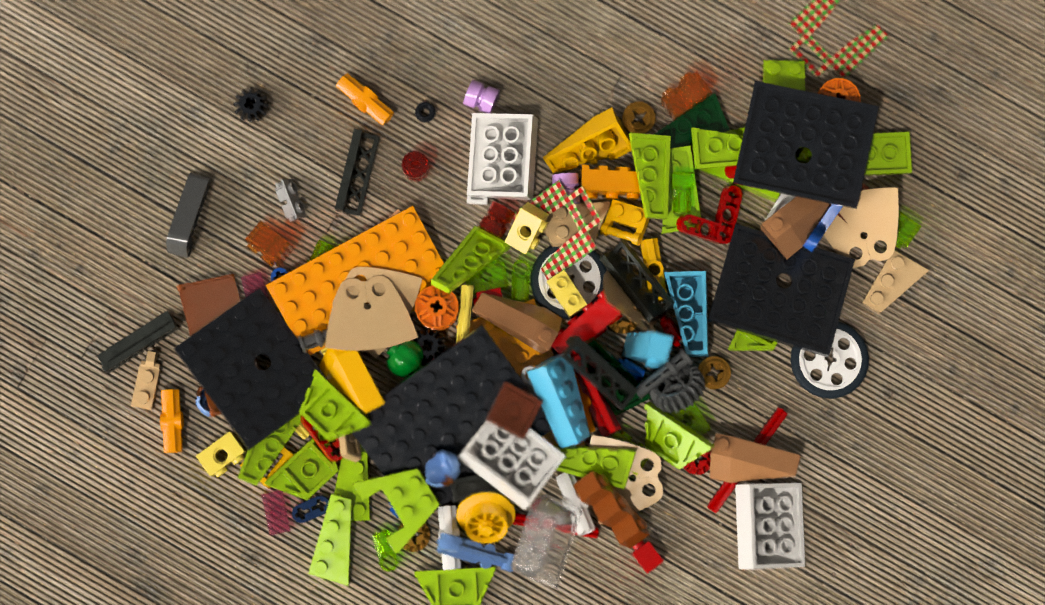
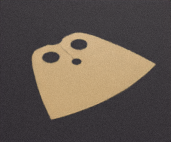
[817,188,899,268]
[332,267,422,358]
[603,270,656,332]
[325,276,418,351]
[589,435,663,525]

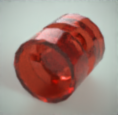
[402,151,430,182]
[478,201,515,239]

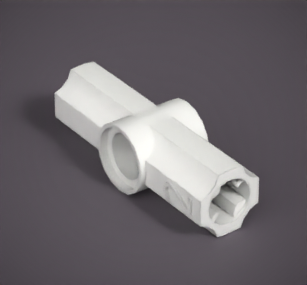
[556,473,595,536]
[438,505,461,570]

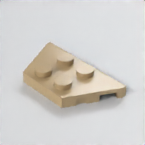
[543,202,610,247]

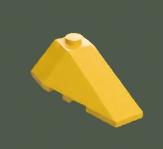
[543,107,632,173]
[319,348,385,414]

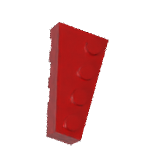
[552,290,634,359]

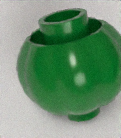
[386,340,424,377]

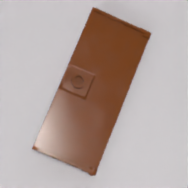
[177,274,258,417]

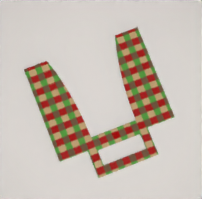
[789,0,889,78]
[511,180,602,280]

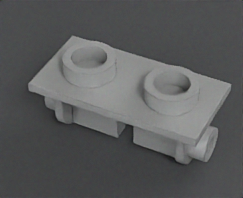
[275,179,307,223]

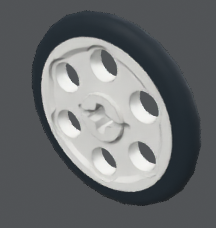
[530,245,607,319]
[790,321,869,399]

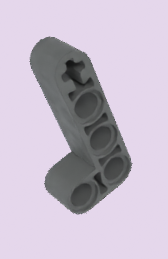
[166,172,211,258]

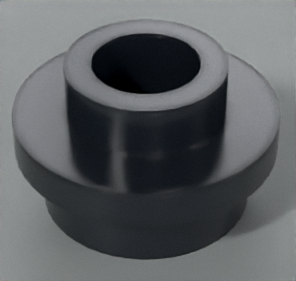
[415,102,436,123]

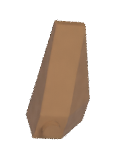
[760,197,830,260]
[472,293,562,354]
[710,433,801,483]

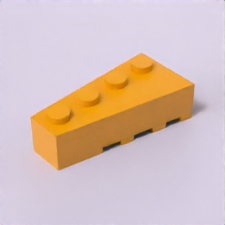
[581,165,641,199]

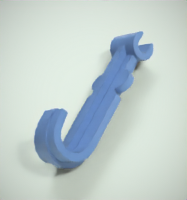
[436,532,518,572]

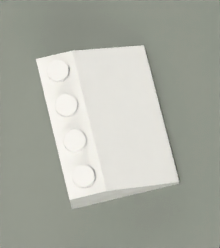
[467,113,538,200]
[458,421,566,510]
[735,483,805,569]

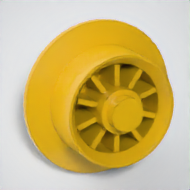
[456,492,515,544]

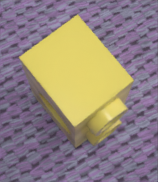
[505,202,549,254]
[546,270,587,318]
[196,431,247,478]

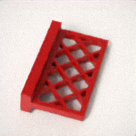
[573,355,621,437]

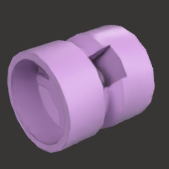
[463,80,500,114]
[552,173,580,204]

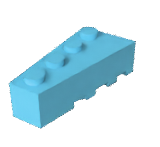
[664,271,709,357]
[621,331,673,370]
[527,353,590,448]

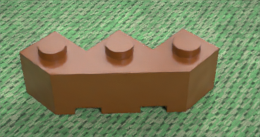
[573,471,649,549]

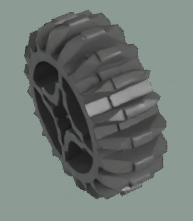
[650,363,706,414]

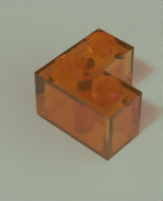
[660,71,711,121]
[245,220,294,268]

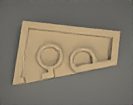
[861,250,929,314]

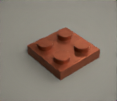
[485,382,543,440]

